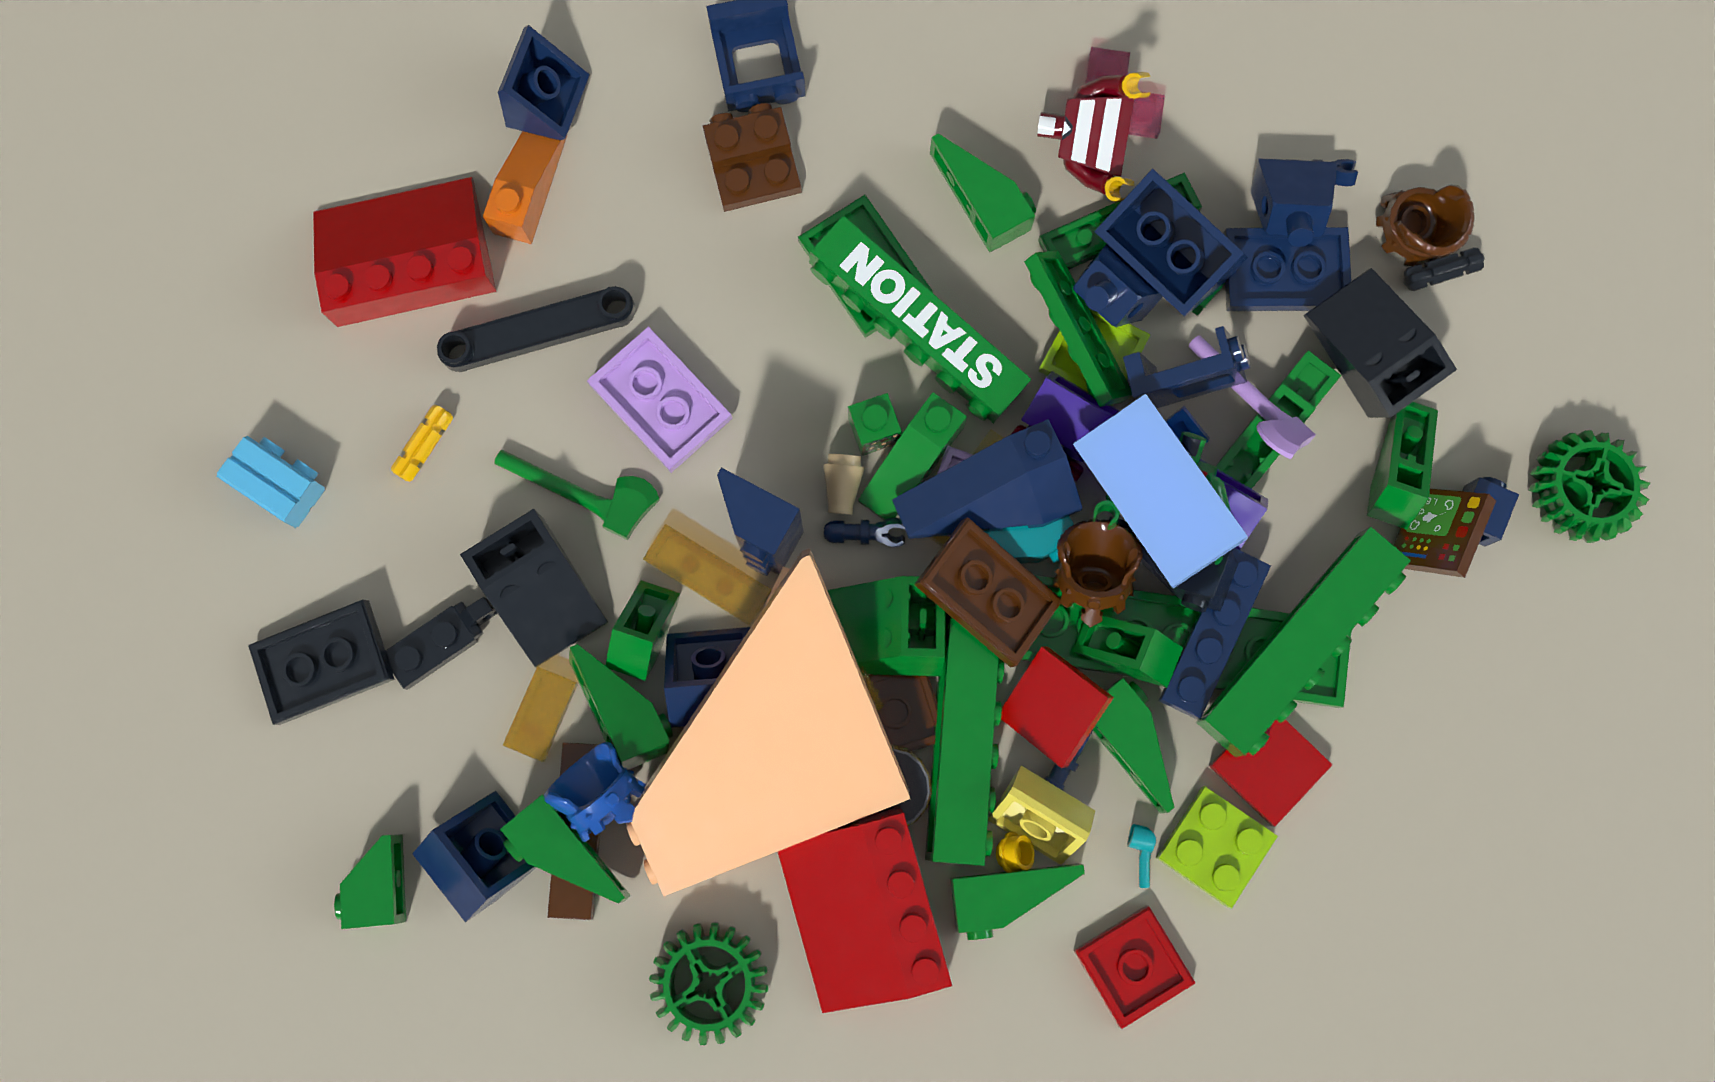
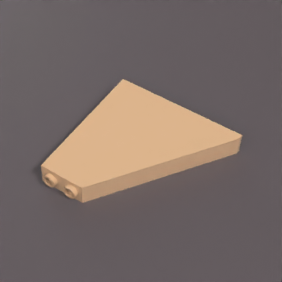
[626,548,910,896]

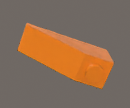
[483,131,567,244]

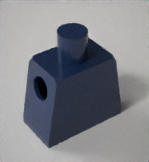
[1250,158,1337,247]
[1073,243,1163,327]

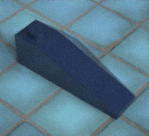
[892,419,1083,539]

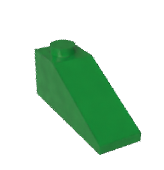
[930,133,1036,253]
[858,392,967,521]
[1367,402,1438,529]
[569,644,673,770]
[1093,678,1175,814]
[500,794,631,904]
[950,863,1085,940]

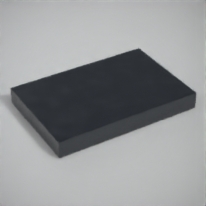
[248,599,395,725]

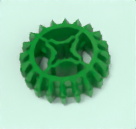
[1528,430,1651,543]
[649,922,769,1045]

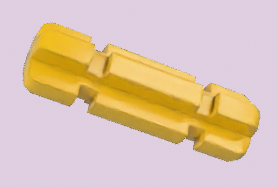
[391,404,453,482]

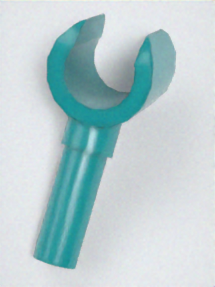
[1127,824,1156,888]

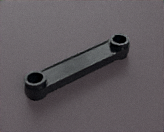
[437,286,636,372]

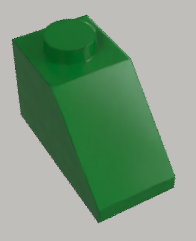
[605,580,680,681]
[1073,616,1183,688]
[334,834,406,929]

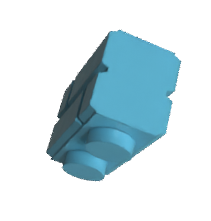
[216,436,325,528]

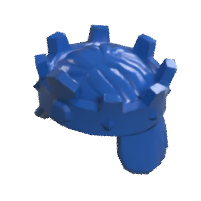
[544,742,647,842]

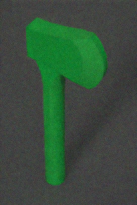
[494,450,660,540]

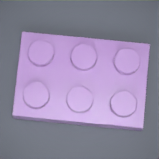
[587,326,733,473]

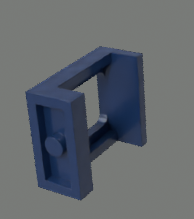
[706,0,806,112]
[1123,326,1251,409]

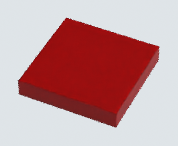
[1001,646,1114,768]
[1209,720,1333,827]
[1073,905,1196,1029]

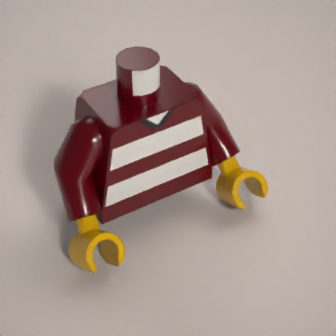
[1037,72,1150,203]

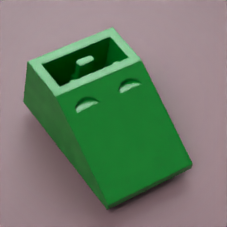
[827,576,945,676]

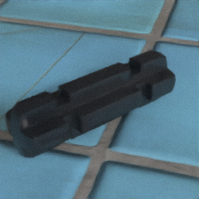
[1403,247,1485,291]

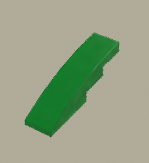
[1216,350,1342,489]

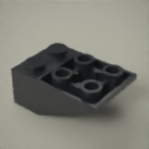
[1304,268,1457,418]
[460,509,608,667]

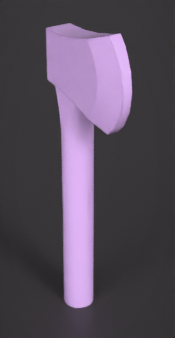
[1189,335,1316,459]

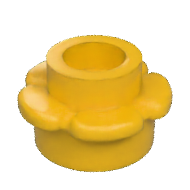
[996,831,1035,873]

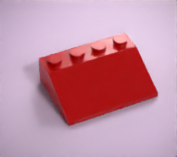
[313,177,497,327]
[778,807,952,1013]

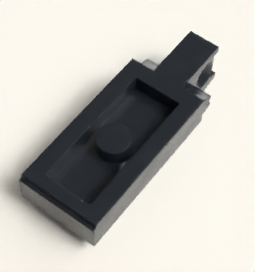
[385,597,498,690]

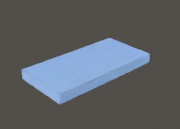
[1073,394,1248,588]

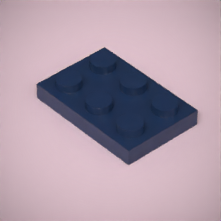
[1223,227,1352,311]

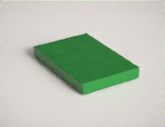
[798,194,933,338]

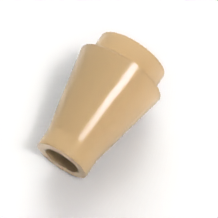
[823,454,865,515]

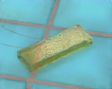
[643,524,772,627]

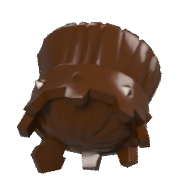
[1376,184,1475,266]
[1052,519,1143,628]

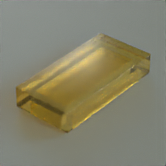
[502,666,579,762]

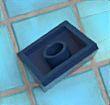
[498,25,590,141]

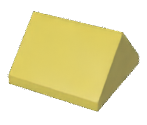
[988,765,1095,865]

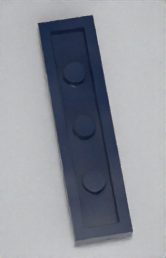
[1158,548,1271,720]

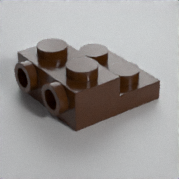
[702,103,802,212]

